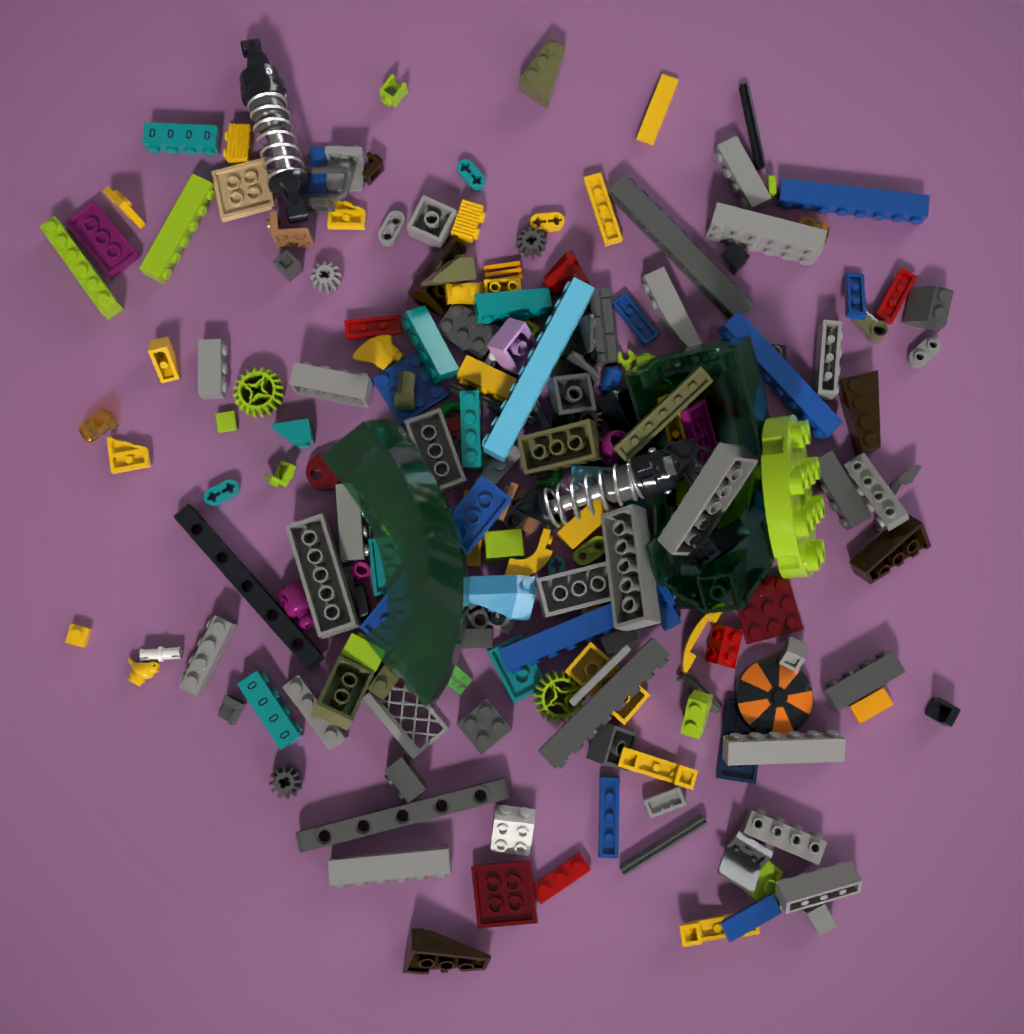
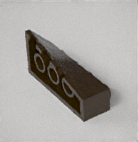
[849,514,931,585]

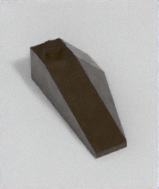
[408,235,467,316]
[402,928,491,975]

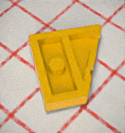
[102,186,146,229]
[327,201,366,230]
[106,437,151,474]

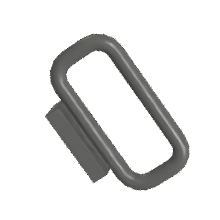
[298,166,352,212]

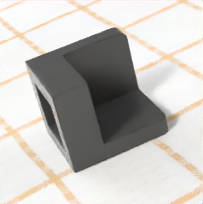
[273,249,303,282]
[218,695,246,725]

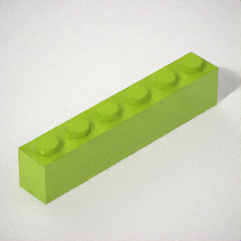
[139,173,216,284]
[39,216,124,320]

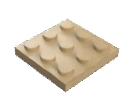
[211,158,276,223]

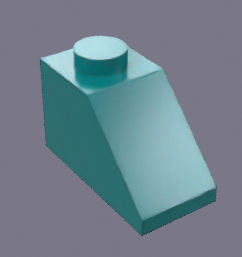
[271,418,315,449]

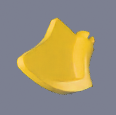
[352,335,404,371]

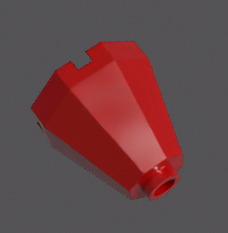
[543,249,590,295]

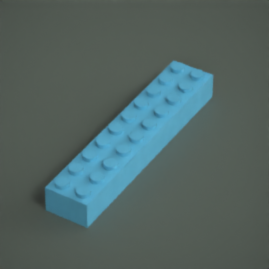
[482,277,595,463]

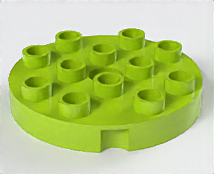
[761,415,826,579]

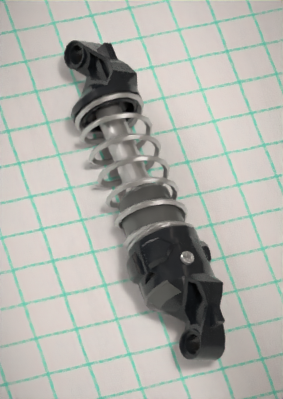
[239,38,309,224]
[504,438,713,530]

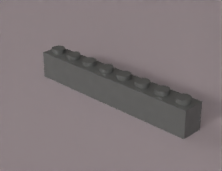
[538,637,670,769]

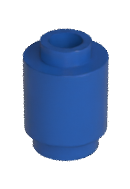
[600,365,623,394]

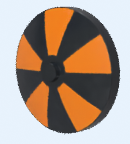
[734,658,813,734]

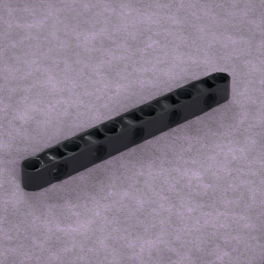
[173,503,325,671]

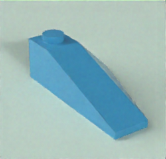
[453,575,536,621]

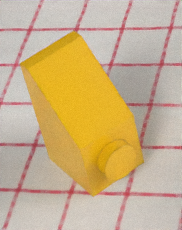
[148,336,180,384]

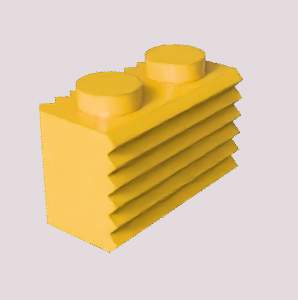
[223,123,254,165]
[451,199,486,245]

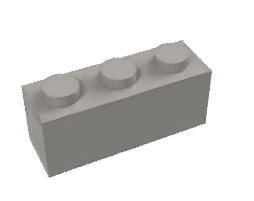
[198,339,228,399]

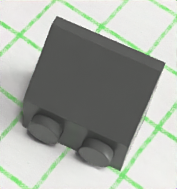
[902,286,954,332]
[547,372,597,415]
[586,723,639,771]
[385,755,429,803]

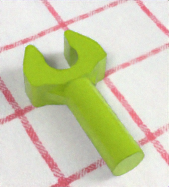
[617,349,636,385]

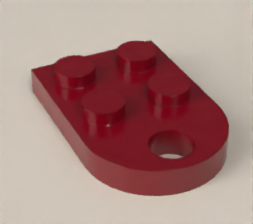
[306,441,368,491]

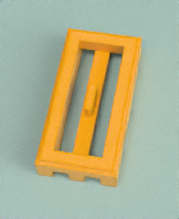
[483,261,523,281]

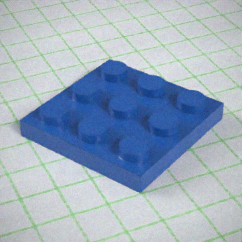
[371,351,449,427]

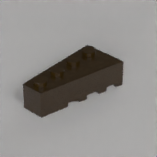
[838,370,881,456]

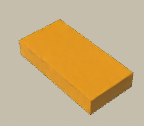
[848,687,894,724]

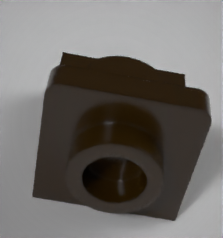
[362,152,384,186]

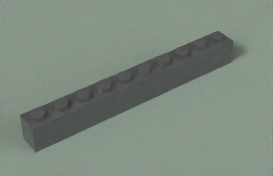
[608,174,754,319]

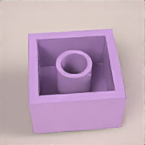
[487,318,537,375]

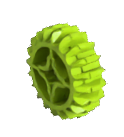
[233,367,284,418]
[533,670,586,724]

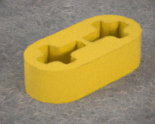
[530,212,565,233]

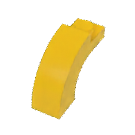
[505,528,553,576]

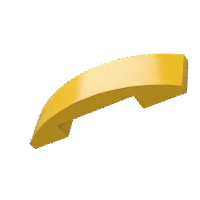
[680,604,726,673]
[617,747,698,790]
[678,914,760,947]

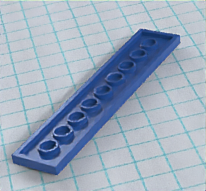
[359,475,513,652]

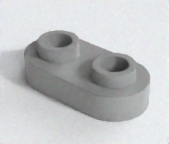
[378,210,406,247]
[907,337,941,369]

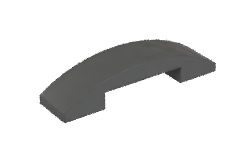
[874,464,922,533]

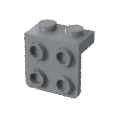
[325,144,365,191]

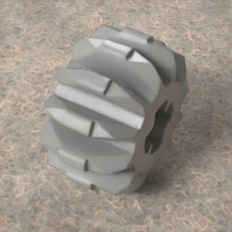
[310,261,342,294]

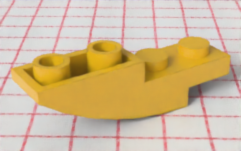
[445,278,522,306]

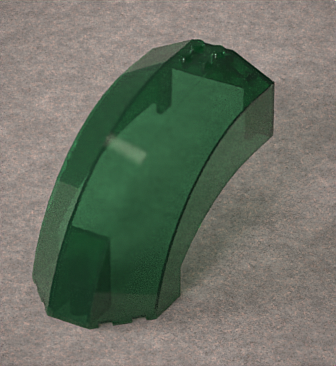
[624,335,775,614]
[321,418,469,707]

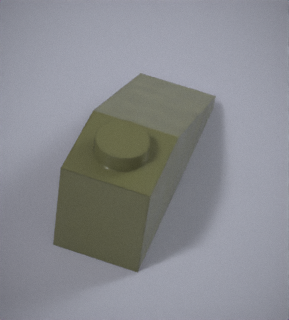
[421,254,477,286]

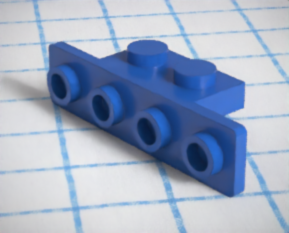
[655,569,681,631]

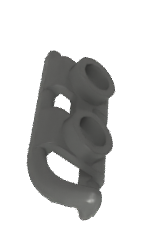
[676,674,722,714]

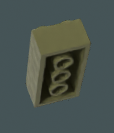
[517,419,603,476]

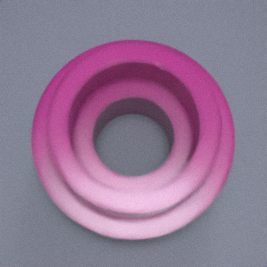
[350,561,370,580]

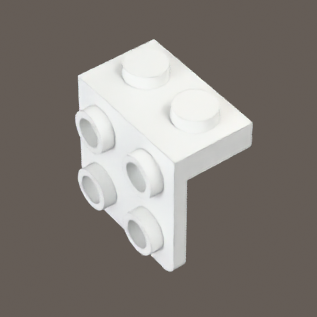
[491,804,535,856]

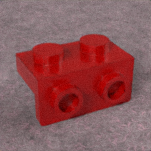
[705,624,743,669]

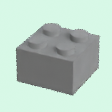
[407,195,457,250]

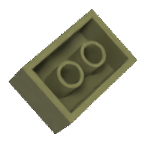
[311,655,375,730]

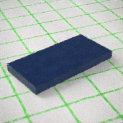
[716,699,758,784]

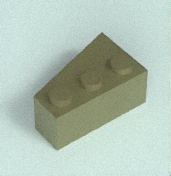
[519,38,565,109]

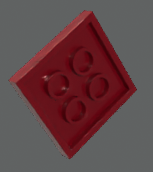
[730,575,804,645]
[471,859,538,929]

